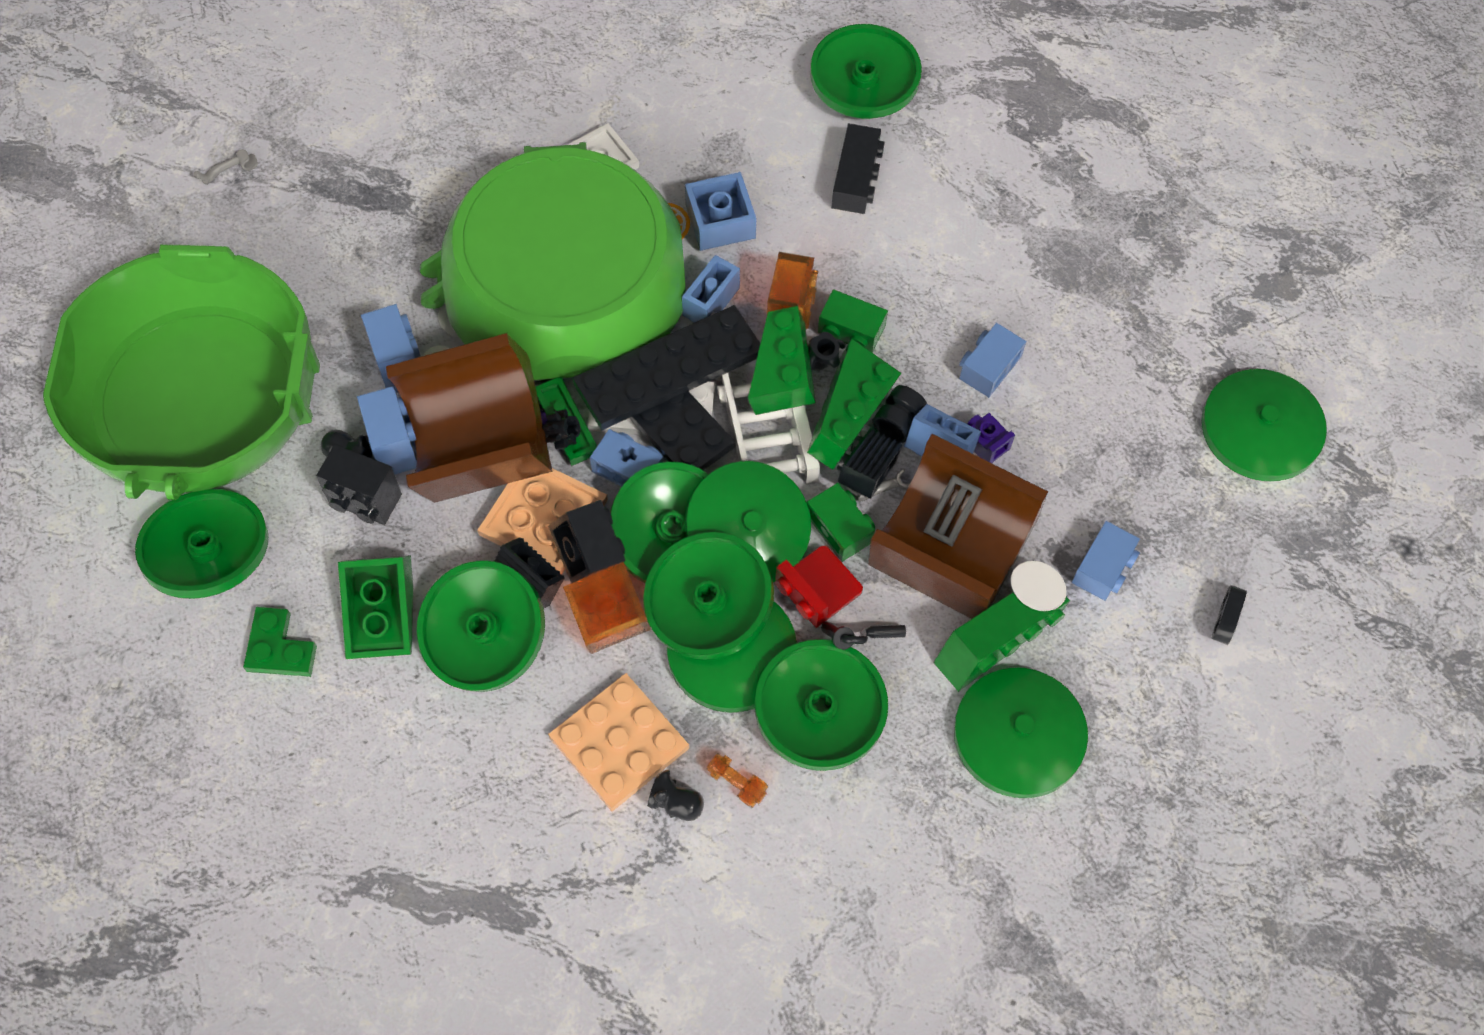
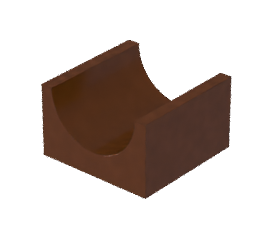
[386,333,553,503]
[868,434,1048,619]

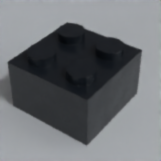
[316,444,402,525]
[548,500,625,585]

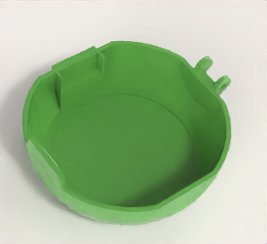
[420,142,686,380]
[43,245,320,500]

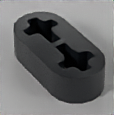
[1212,585,1247,645]

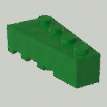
[807,338,901,470]
[934,592,1070,692]

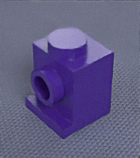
[967,413,1015,463]

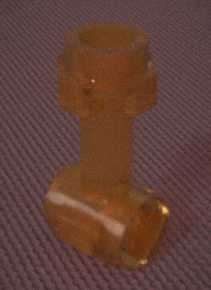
[706,753,769,808]

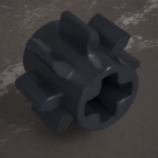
[542,409,581,450]

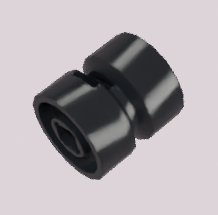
[872,385,927,443]

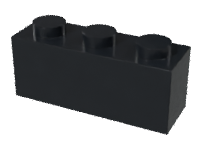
[831,123,885,214]

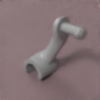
[194,149,258,184]
[847,469,912,502]

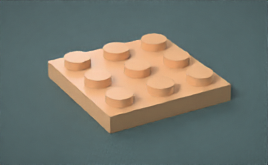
[477,468,608,575]
[548,673,689,812]

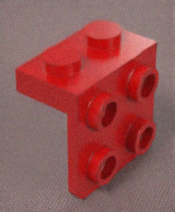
[775,546,863,628]

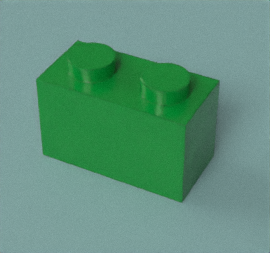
[818,289,888,353]
[807,483,875,562]

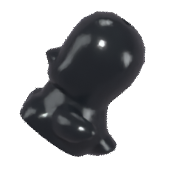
[808,332,846,371]
[321,429,373,458]
[647,770,704,821]

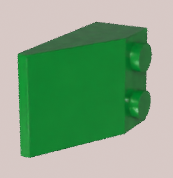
[338,555,413,659]

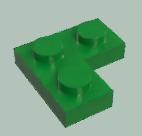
[243,607,317,677]

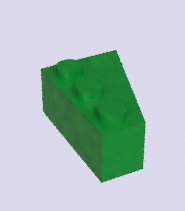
[748,306,816,415]

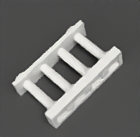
[717,373,820,484]

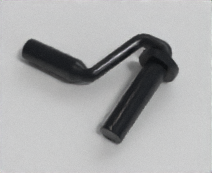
[821,621,906,650]

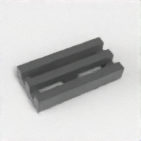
[923,475,983,547]

